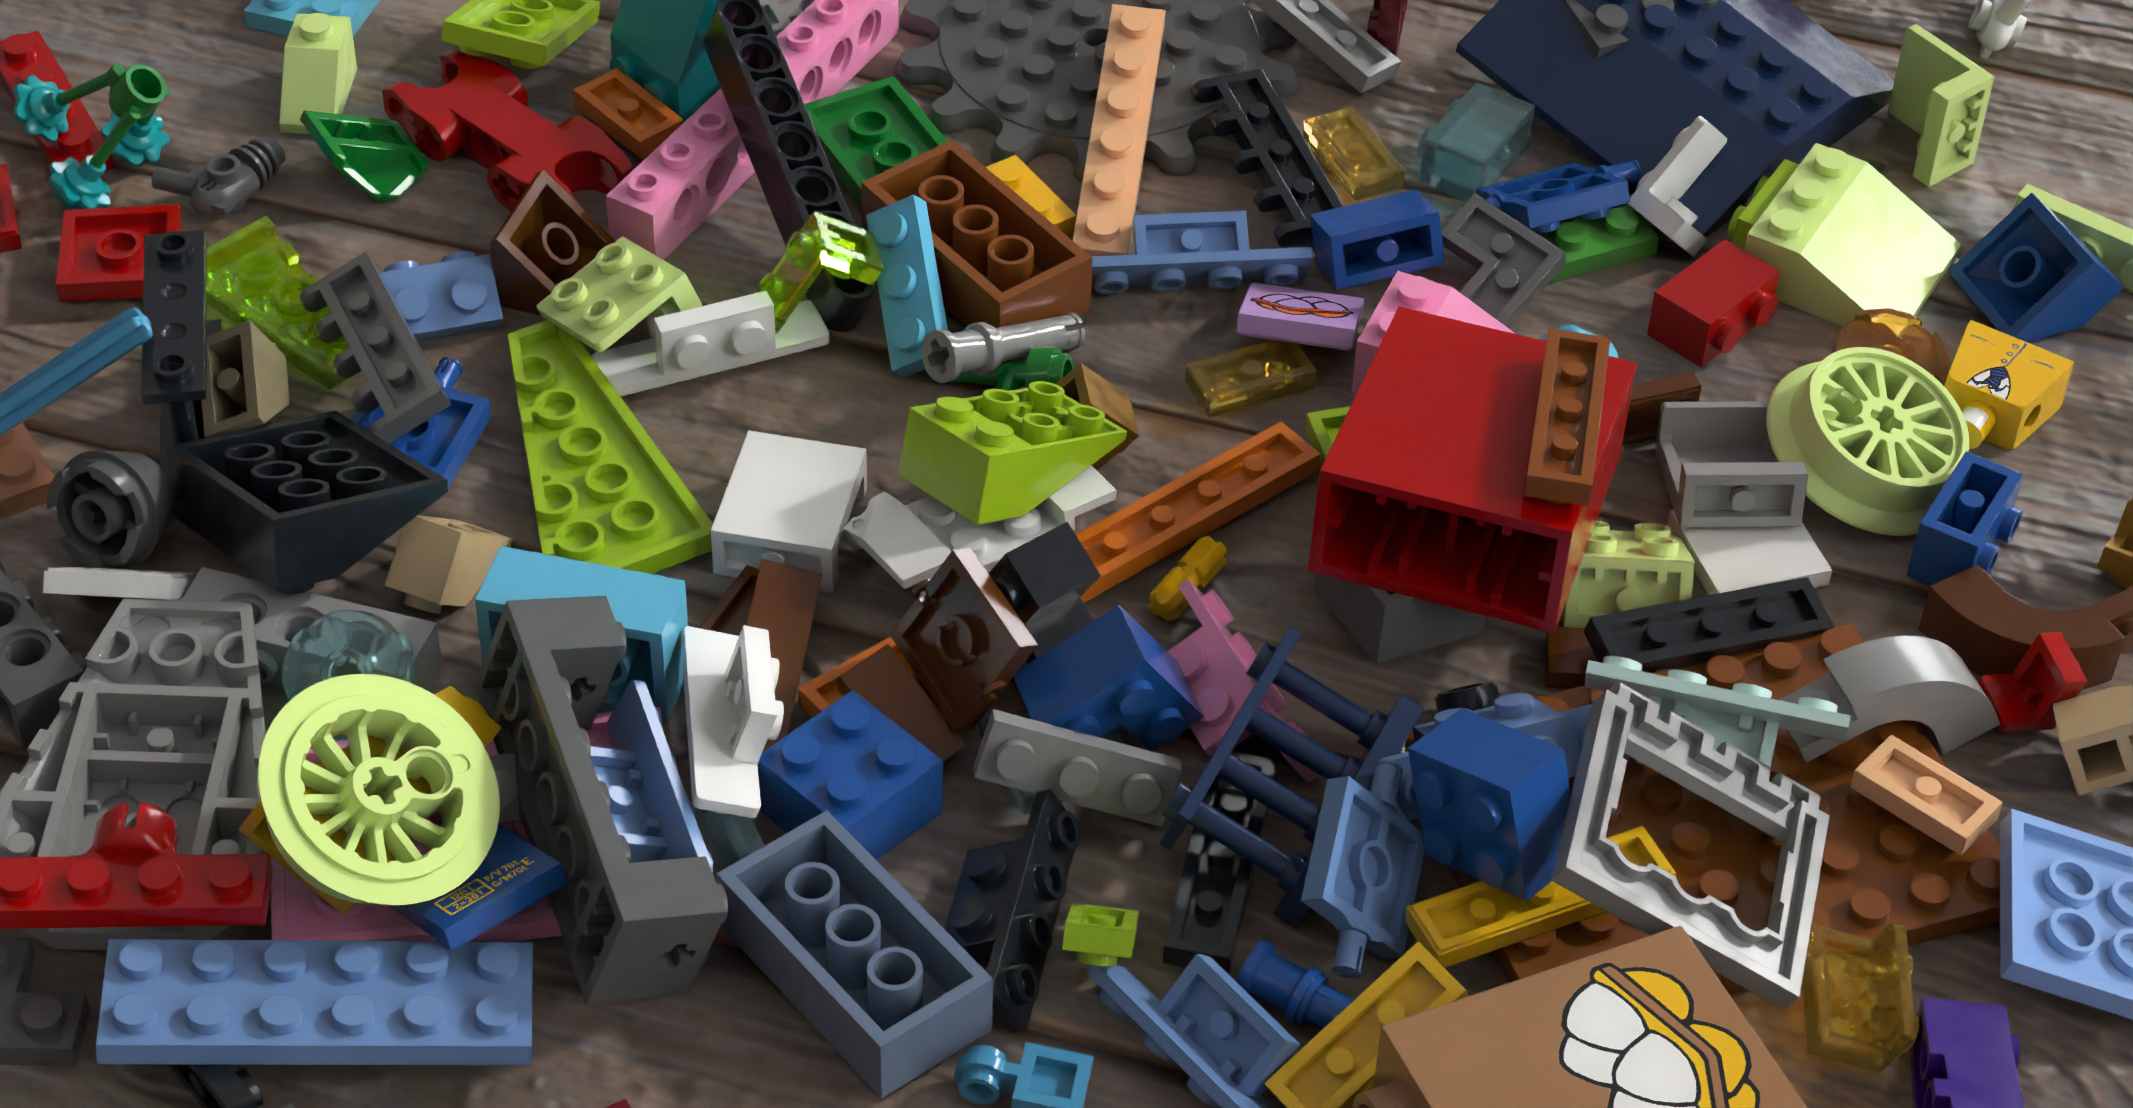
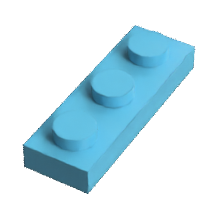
[866,194,948,378]

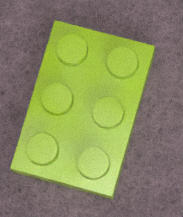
[441,0,600,69]

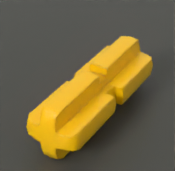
[1149,536,1227,622]

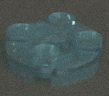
[282,610,415,741]

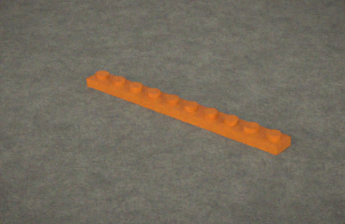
[798,421,1321,718]

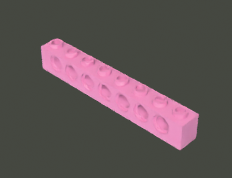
[606,0,899,260]

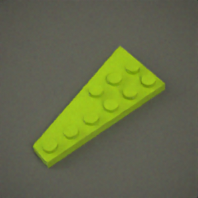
[508,320,713,574]

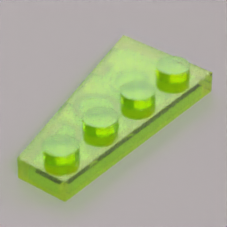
[207,215,361,390]

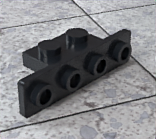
[945,789,1080,1033]

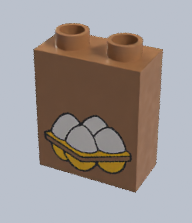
[1353,925,1807,1108]

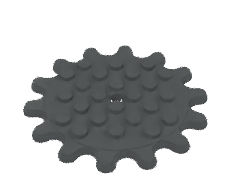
[895,0,1300,182]

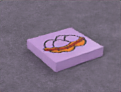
[1236,282,1365,351]

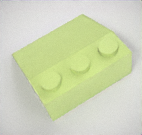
[1744,143,1961,347]

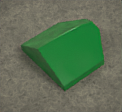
[300,110,429,202]

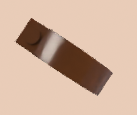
[1919,565,2133,689]

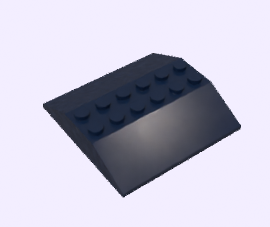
[1455,0,1894,238]

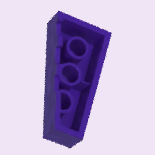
[1909,997,2024,1108]

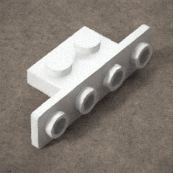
[591,291,830,397]
[681,625,784,818]

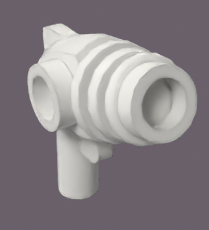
[1968,0,2031,60]

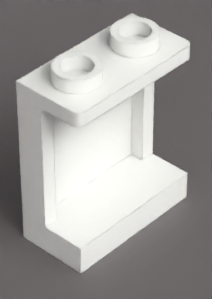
[711,430,867,593]

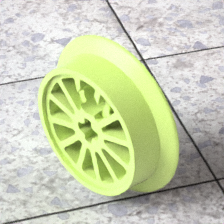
[1766,347,1969,536]
[258,674,500,906]

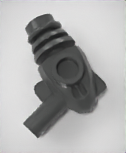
[152,135,285,215]

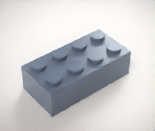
[716,810,993,1099]

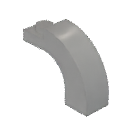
[1780,636,2000,763]

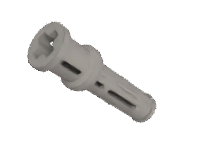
[922,312,1086,383]

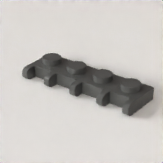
[300,252,451,443]

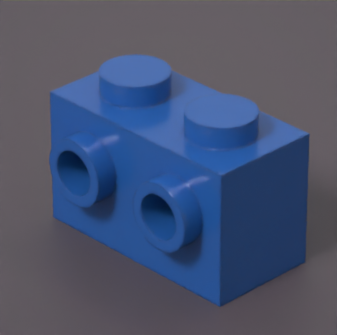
[1310,189,1445,290]
[1907,451,2023,585]

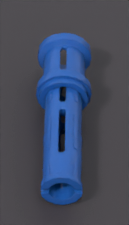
[1237,939,1354,1029]

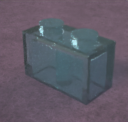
[1417,82,1535,201]

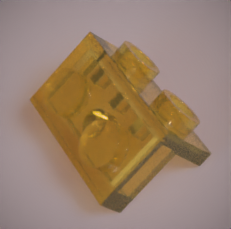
[1802,923,1919,1073]

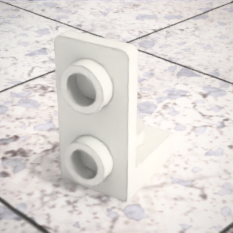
[1628,116,1727,257]

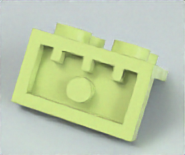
[1888,24,1995,187]
[537,236,703,352]
[1562,521,1695,629]

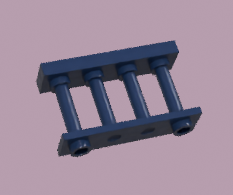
[1159,626,1424,929]

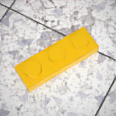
[1264,941,1468,1108]

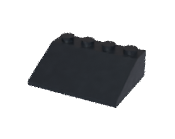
[166,410,448,594]

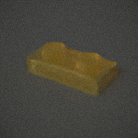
[1303,107,1405,201]
[1185,340,1317,418]

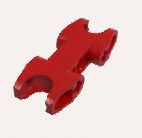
[382,48,634,211]

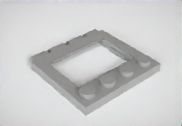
[1551,682,1830,1010]

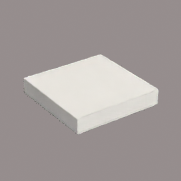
[1667,510,1832,595]
[43,567,198,600]

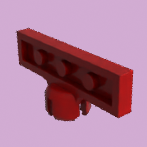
[0,803,273,929]

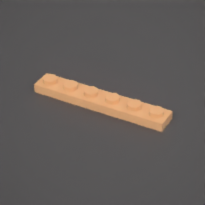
[1073,4,1166,256]

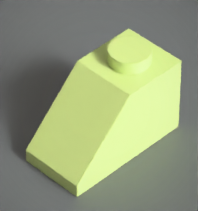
[279,13,357,134]

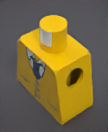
[1944,320,2074,450]

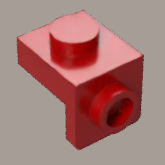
[1978,632,2088,732]

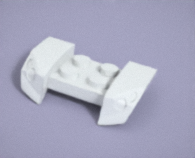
[843,466,1117,589]

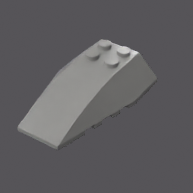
[0,598,266,951]

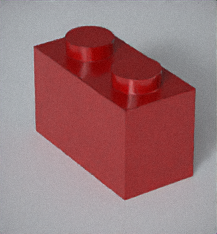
[1647,239,1780,368]

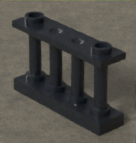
[141,230,223,479]

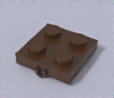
[890,548,1038,732]

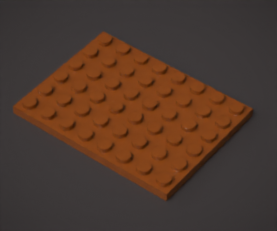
[1399,622,2000,993]

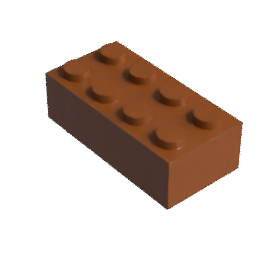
[861,139,1092,328]

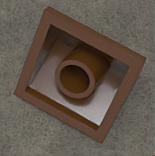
[489,169,616,316]

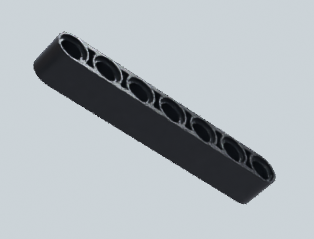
[704,0,877,332]

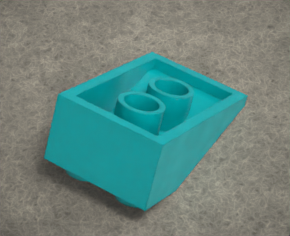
[610,0,721,122]

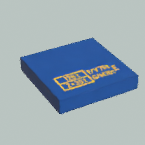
[388,824,568,950]

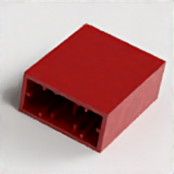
[1308,306,1637,633]

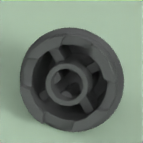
[47,451,176,568]

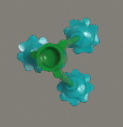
[13,63,170,210]

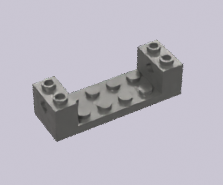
[475,596,728,1005]

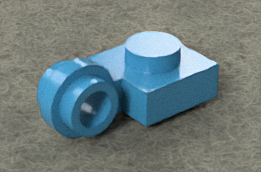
[954,1042,1094,1108]

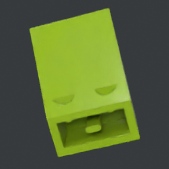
[898,381,1127,525]

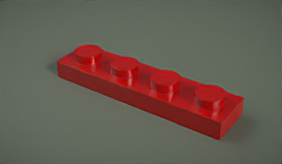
[0,30,114,171]

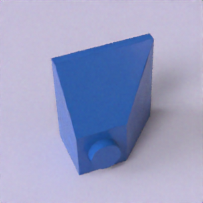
[1948,192,2125,342]

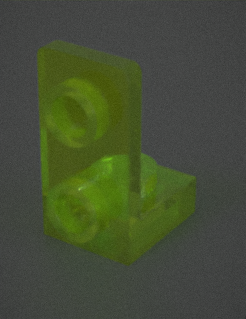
[757,211,884,334]

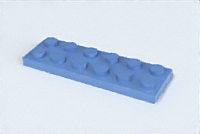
[96,939,533,1065]

